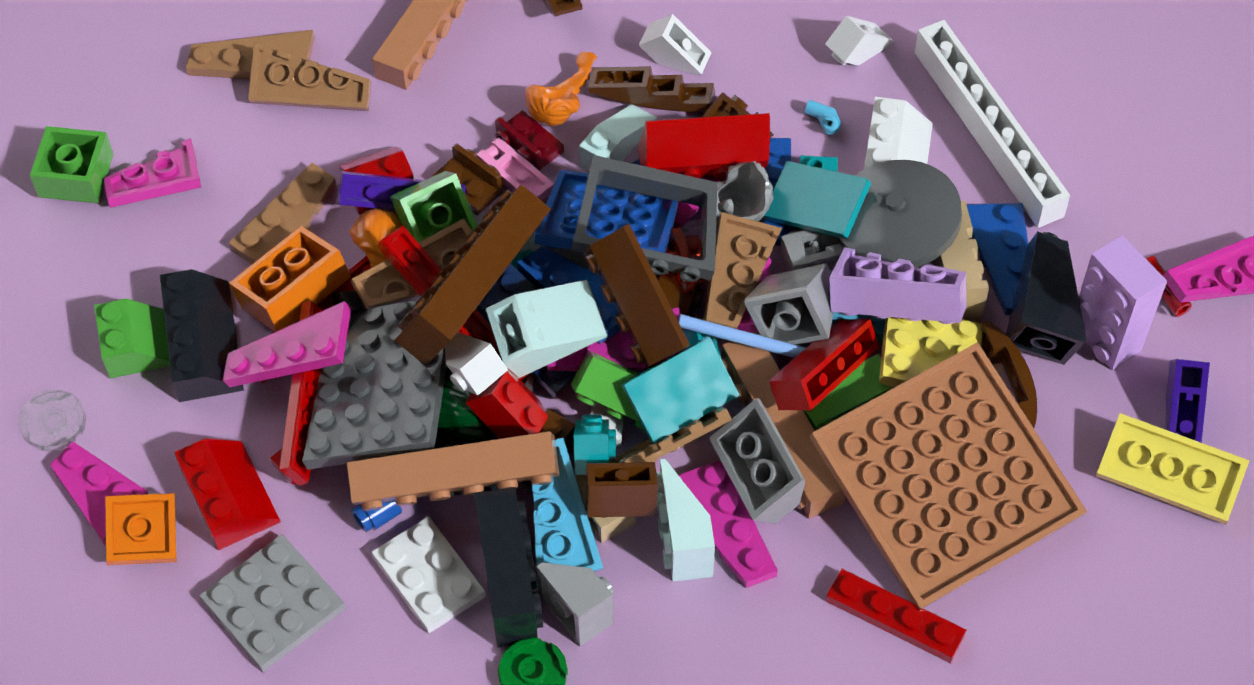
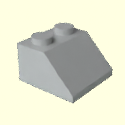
[536,562,615,647]

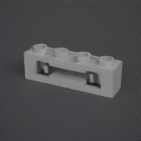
[780,230,844,272]

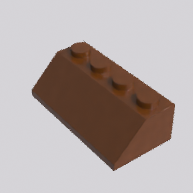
[585,224,690,368]

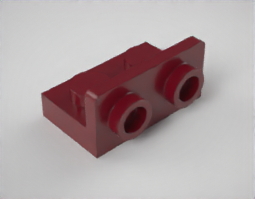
[495,110,564,171]

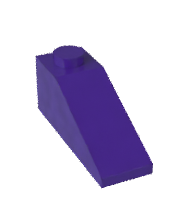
[1166,359,1210,443]

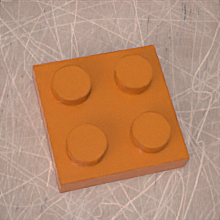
[105,493,177,566]

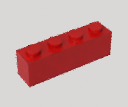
[769,319,879,411]

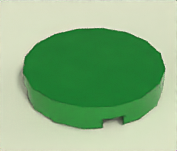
[497,637,568,685]

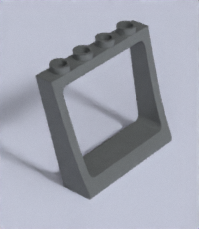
[571,155,717,282]

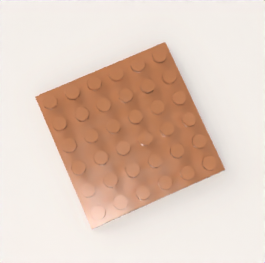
[809,342,1087,610]

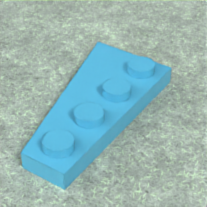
[532,438,604,589]

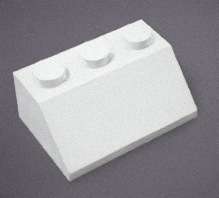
[864,96,933,169]

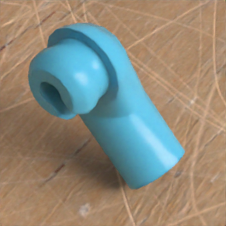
[805,100,841,135]

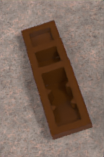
[588,66,715,112]

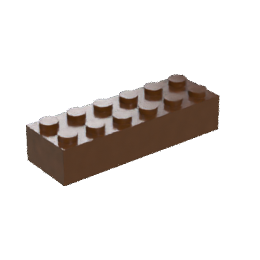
[394,184,551,366]

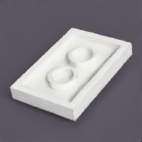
[372,516,486,634]

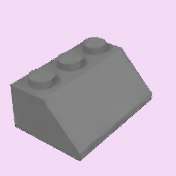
[709,398,806,524]

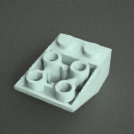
[486,280,608,378]
[657,459,715,582]

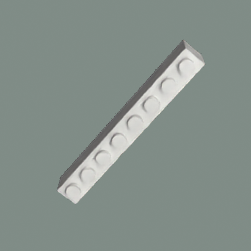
[915,20,1070,228]

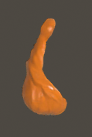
[525,52,597,127]
[348,208,402,268]

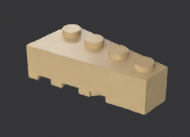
[932,201,989,323]

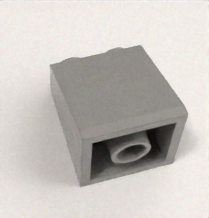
[744,263,833,345]

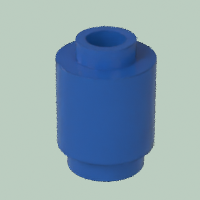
[351,501,402,532]

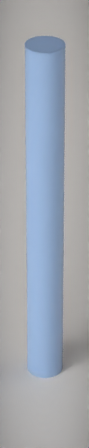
[678,314,806,358]

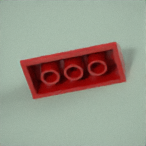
[638,113,770,180]

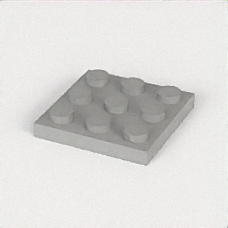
[199,534,346,672]

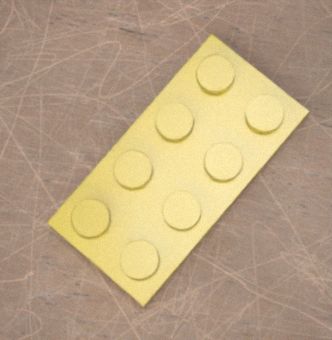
[1096,413,1250,525]

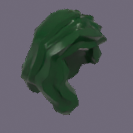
[437,366,493,441]

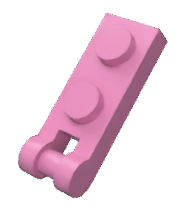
[476,137,554,201]

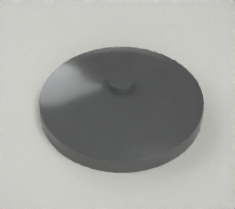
[838,160,962,268]

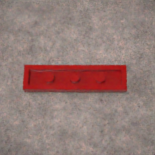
[825,568,967,664]

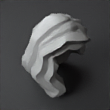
[716,161,774,229]

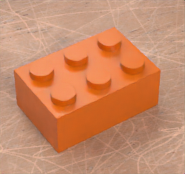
[229,226,351,332]

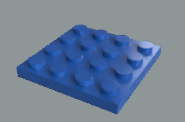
[534,169,680,253]

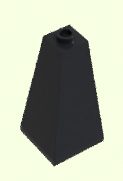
[1006,231,1086,365]

